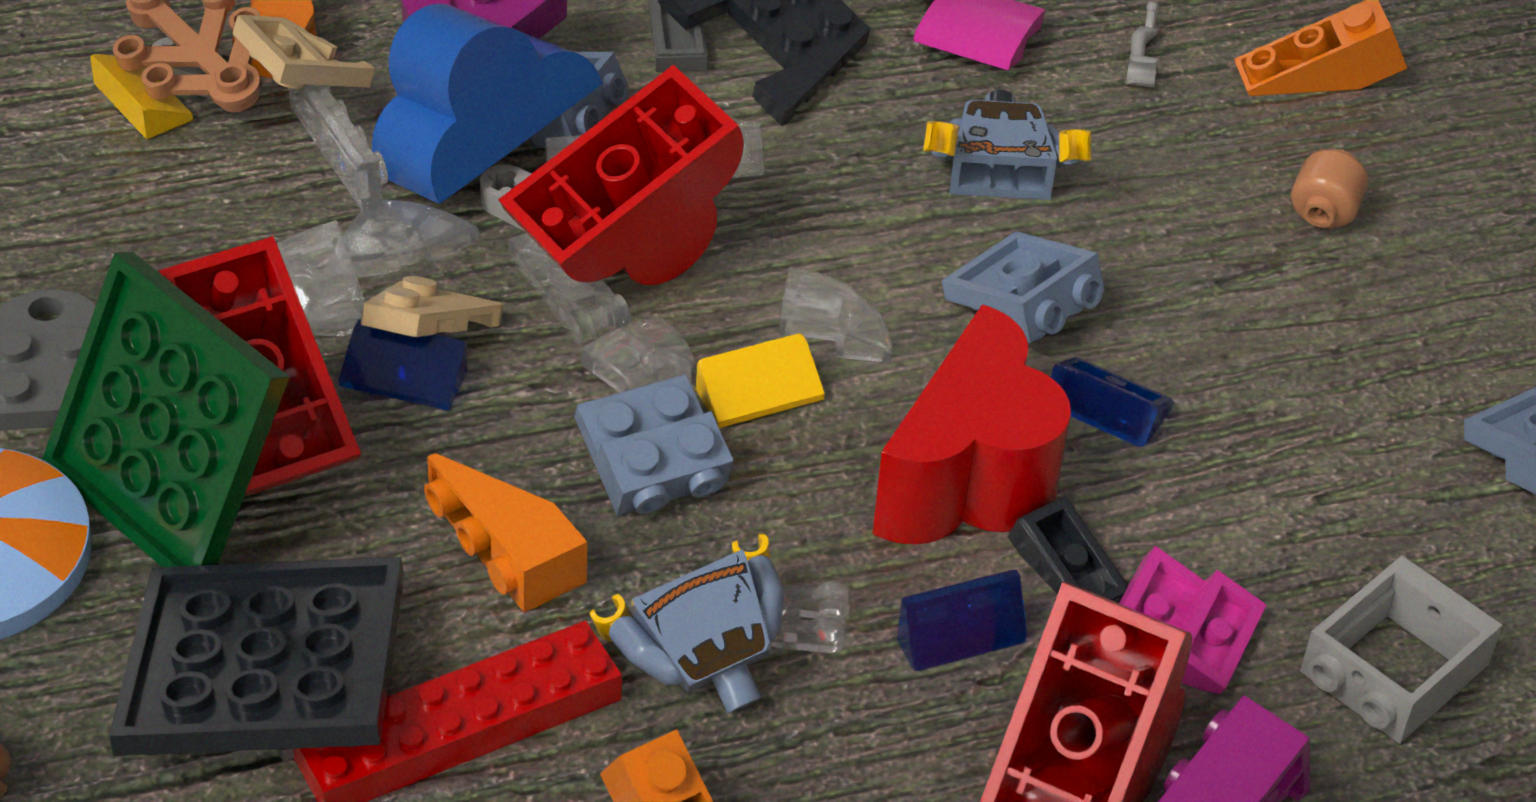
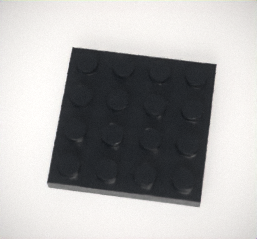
[109,557,404,756]

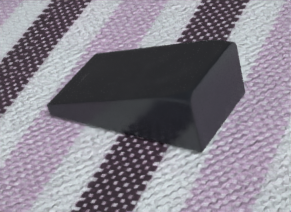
[1007,496,1128,603]

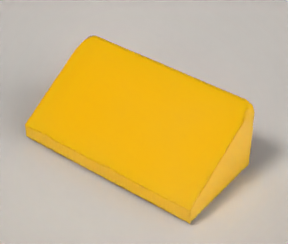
[90,54,193,140]
[696,333,825,428]

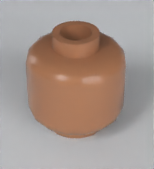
[1290,149,1369,229]

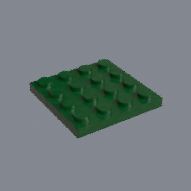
[42,252,290,567]

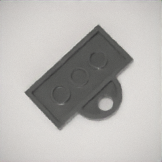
[0,289,96,431]

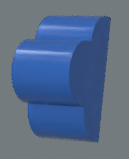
[372,4,603,204]

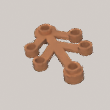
[113,0,262,112]

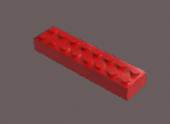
[293,620,622,802]

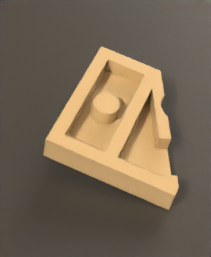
[232,15,375,89]
[361,276,504,337]

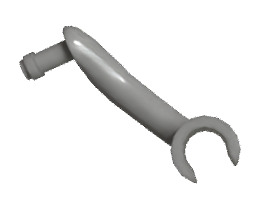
[1126,2,1160,88]

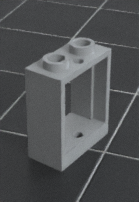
[1300,555,1503,744]

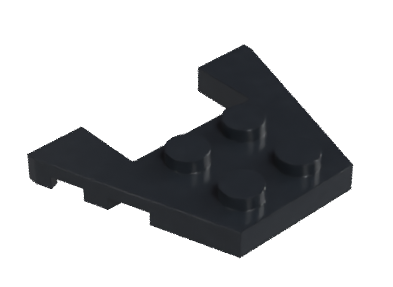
[658,0,871,126]

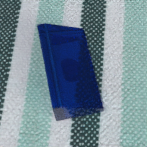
[338,319,468,411]
[1050,356,1175,447]
[897,569,1027,671]

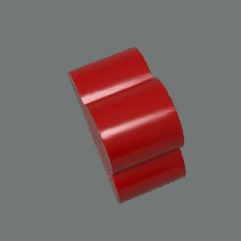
[498,64,744,285]
[158,236,361,497]
[872,304,1071,545]
[980,582,1192,802]

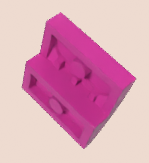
[913,0,1045,70]
[1119,545,1267,694]

